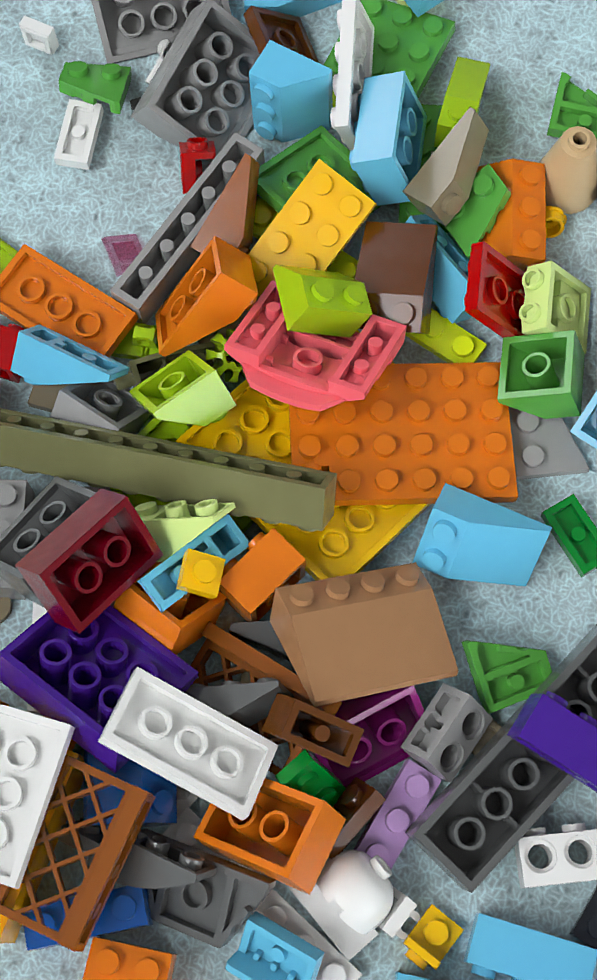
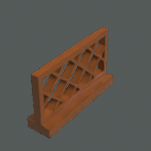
[190,621,342,775]
[0,755,156,952]

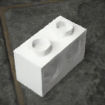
[514,823,597,889]

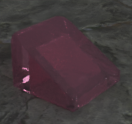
[101,234,142,277]

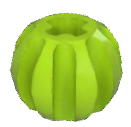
[206,328,246,383]

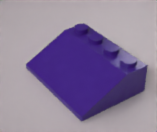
[0,605,198,774]

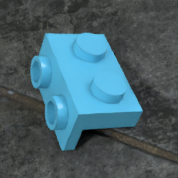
[225,911,325,980]

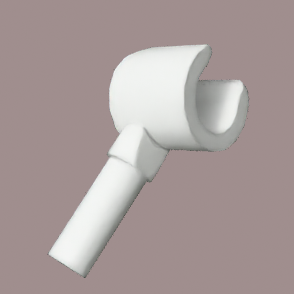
[145,39,169,84]

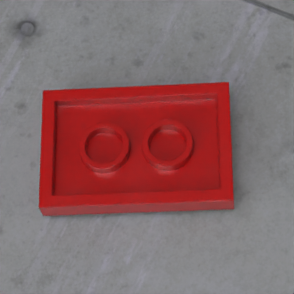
[464,241,525,338]

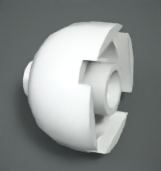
[316,850,394,935]

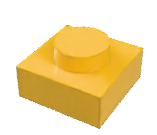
[176,549,226,599]

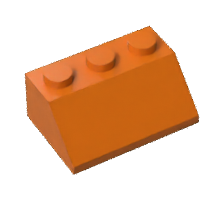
[463,158,546,273]

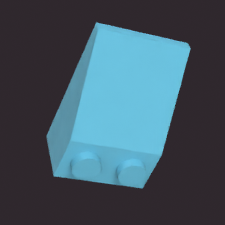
[412,483,552,586]

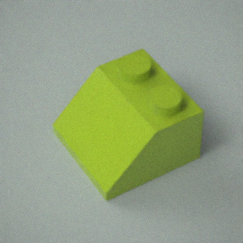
[273,264,372,338]
[129,350,236,427]

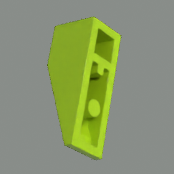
[434,56,491,147]

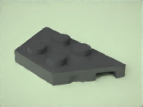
[136,828,277,948]

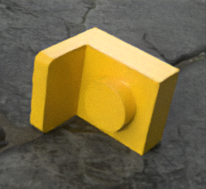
[402,904,464,971]

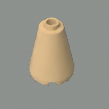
[539,126,597,214]

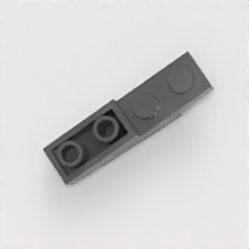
[58,817,218,889]

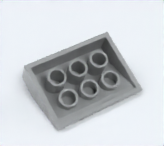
[91,0,232,64]
[131,0,260,162]

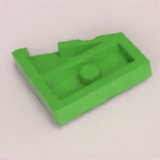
[547,72,597,140]
[445,164,511,260]
[461,640,552,714]

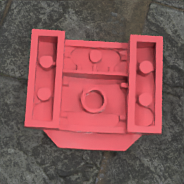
[224,280,407,412]

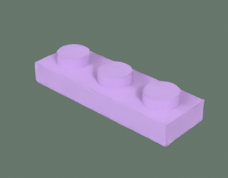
[353,759,442,869]

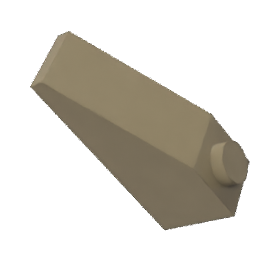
[403,107,489,226]

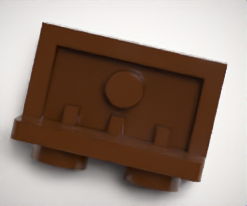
[327,777,386,859]

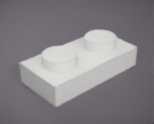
[54,99,104,170]

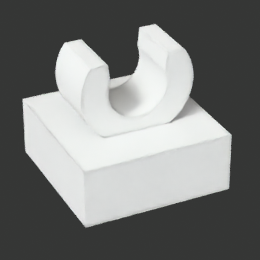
[377,887,421,939]

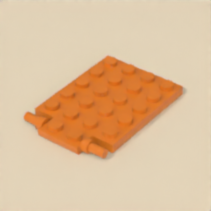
[289,362,518,506]

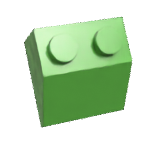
[497,330,585,419]

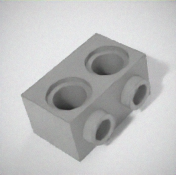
[401,683,493,783]

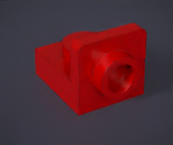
[179,137,216,194]

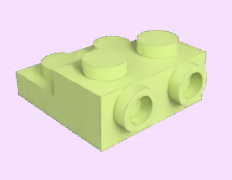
[519,260,591,354]

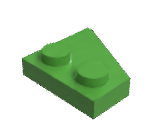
[58,61,132,114]

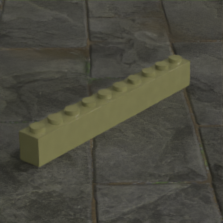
[0,408,337,532]

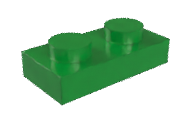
[541,494,597,578]
[275,749,346,807]

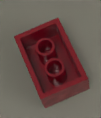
[15,488,163,634]

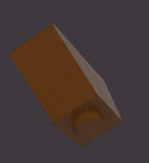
[262,693,364,768]

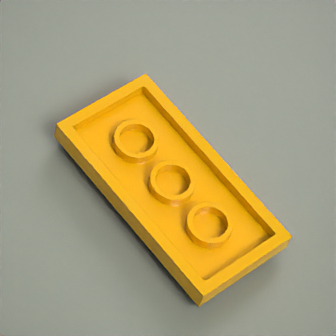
[248,159,377,296]

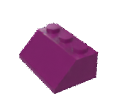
[312,685,425,787]

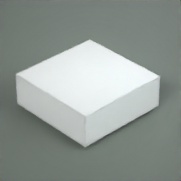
[19,15,59,55]

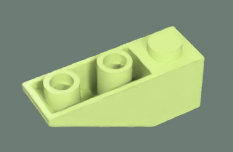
[135,499,236,562]

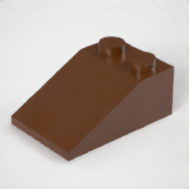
[355,221,438,334]

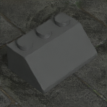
[0,476,96,608]

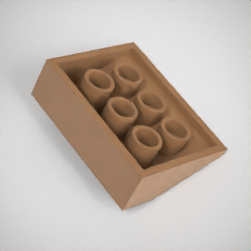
[270,562,459,707]

